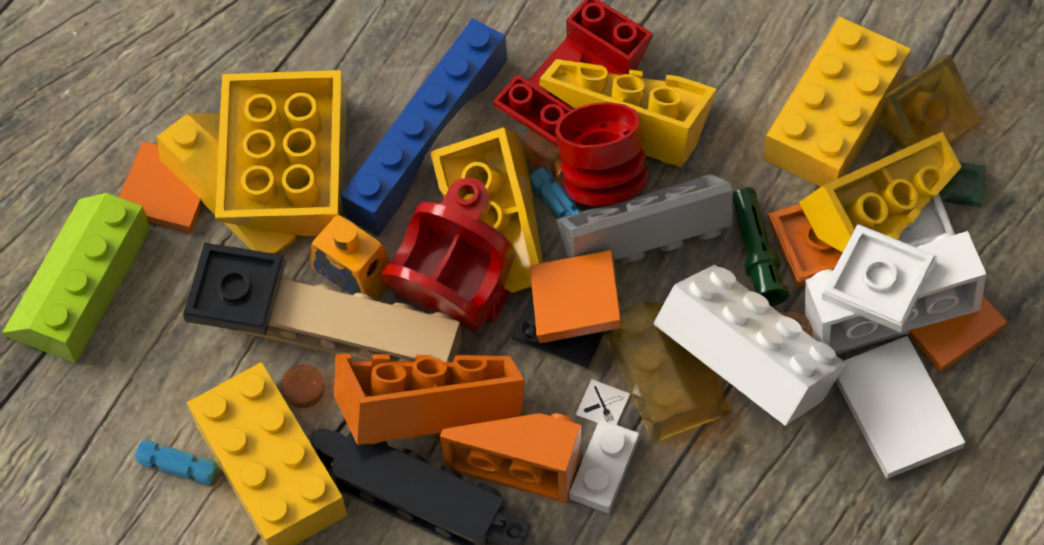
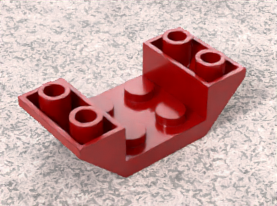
[493,0,653,147]

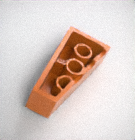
[334,354,525,445]

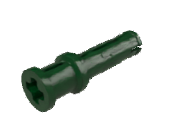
[732,187,790,307]

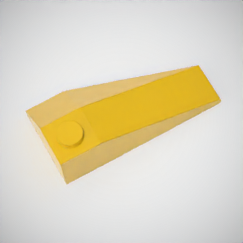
[539,59,717,168]
[156,112,296,254]
[430,127,543,294]
[799,131,962,252]

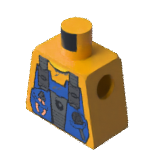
[311,215,390,301]

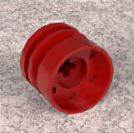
[555,102,648,206]

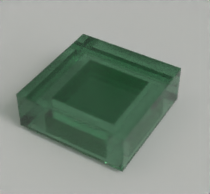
[940,162,986,207]

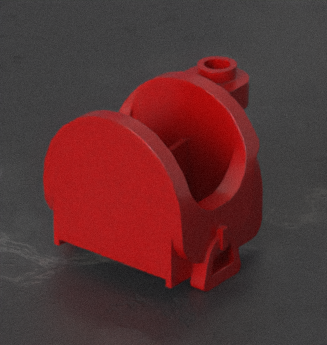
[380,178,515,333]

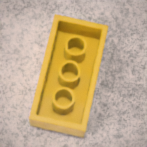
[763,16,911,187]
[186,362,348,545]

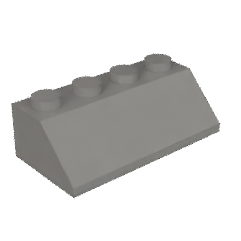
[556,174,732,263]

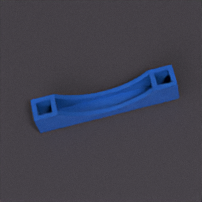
[340,18,507,236]

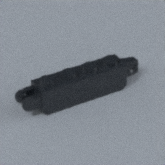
[310,427,530,545]

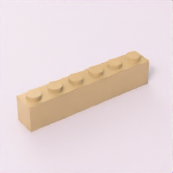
[231,274,462,362]

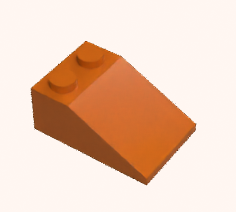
[440,413,582,503]

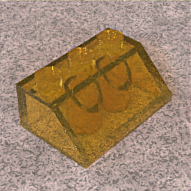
[605,301,731,443]

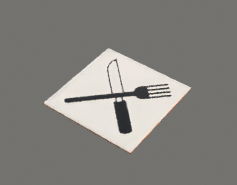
[576,379,630,425]

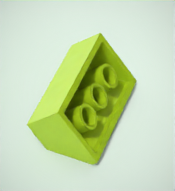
[2,193,151,364]

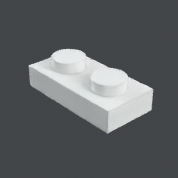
[569,419,639,514]

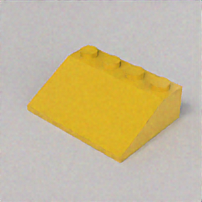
[215,70,347,236]

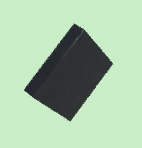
[183,242,286,335]

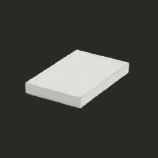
[835,336,965,479]

